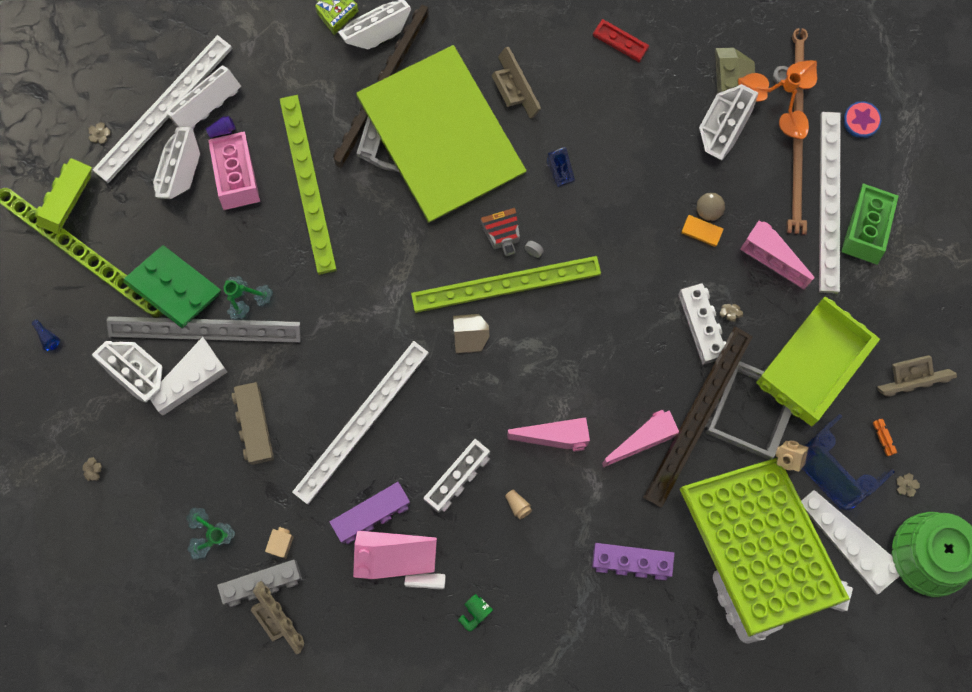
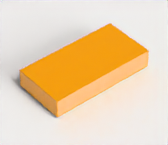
[681,215,723,247]

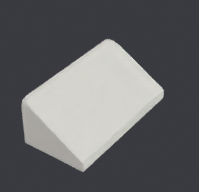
[405,573,446,590]

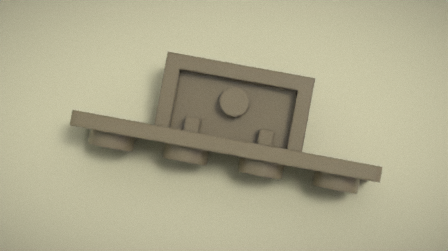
[491,47,541,118]
[877,355,957,396]
[251,581,304,654]

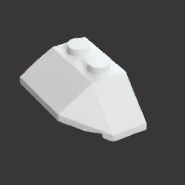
[339,0,411,49]
[699,84,759,160]
[153,127,200,199]
[92,341,162,403]

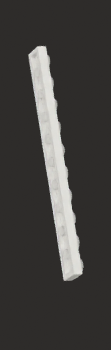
[93,35,232,183]
[819,112,840,293]
[292,341,429,505]

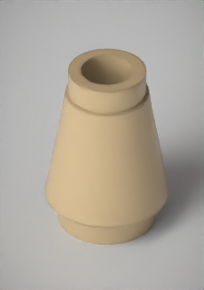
[505,490,532,520]

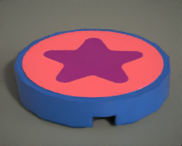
[844,101,882,138]

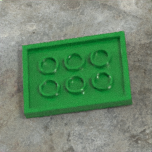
[123,245,221,329]

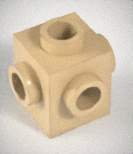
[776,440,809,472]

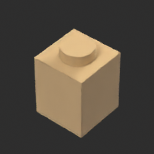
[265,527,294,559]

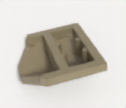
[453,314,490,354]

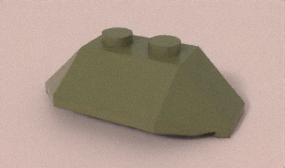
[715,48,755,93]

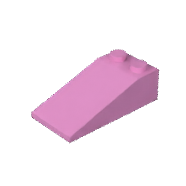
[208,131,260,210]
[740,221,814,289]
[602,410,679,467]
[507,418,590,452]
[353,531,437,579]

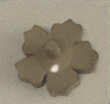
[88,122,111,144]
[720,304,743,322]
[83,457,102,481]
[896,473,920,497]

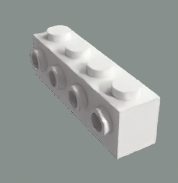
[166,65,241,129]
[678,283,726,365]
[423,439,490,513]

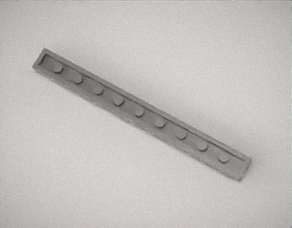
[107,316,301,342]

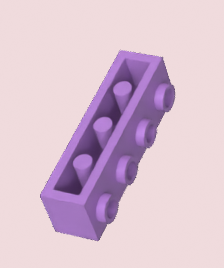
[330,482,411,545]
[592,543,674,581]

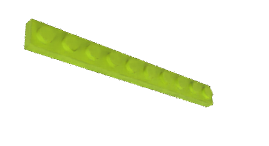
[280,95,337,275]
[411,256,601,313]

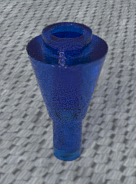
[32,319,60,351]

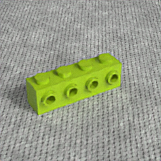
[35,158,92,234]

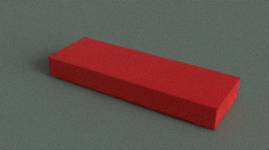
[593,19,649,63]

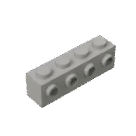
[217,560,302,607]

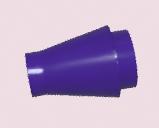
[206,116,235,138]

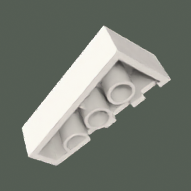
[150,337,227,415]

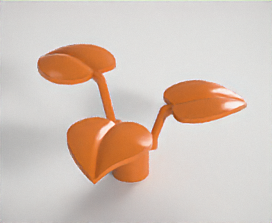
[738,60,817,140]

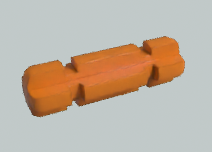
[873,419,897,456]

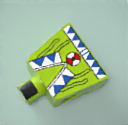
[315,0,359,35]

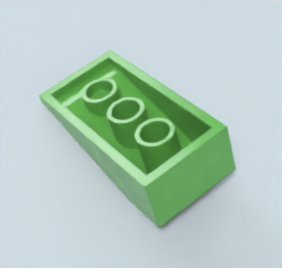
[841,184,898,264]

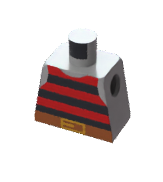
[481,208,520,256]

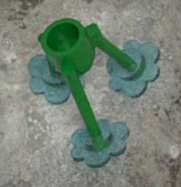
[224,276,273,320]
[186,507,235,559]

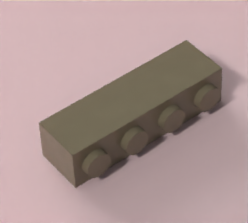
[232,382,274,465]

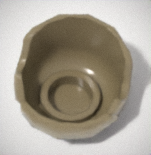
[696,193,725,221]

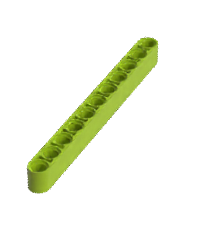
[0,188,163,318]

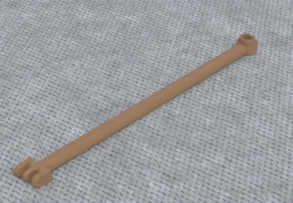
[787,28,808,234]

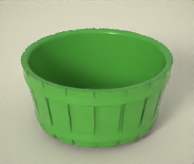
[892,512,972,597]

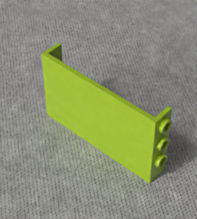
[756,296,880,427]

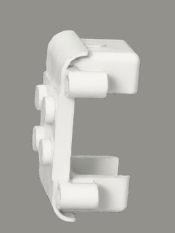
[713,570,784,643]

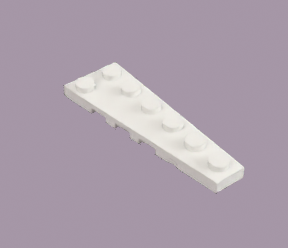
[801,490,900,595]

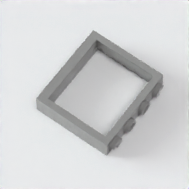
[705,362,791,460]

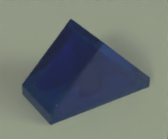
[547,147,575,187]

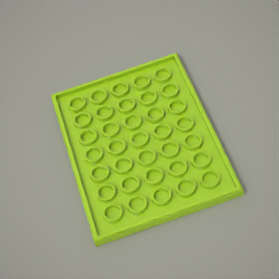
[356,45,526,223]
[680,457,850,637]

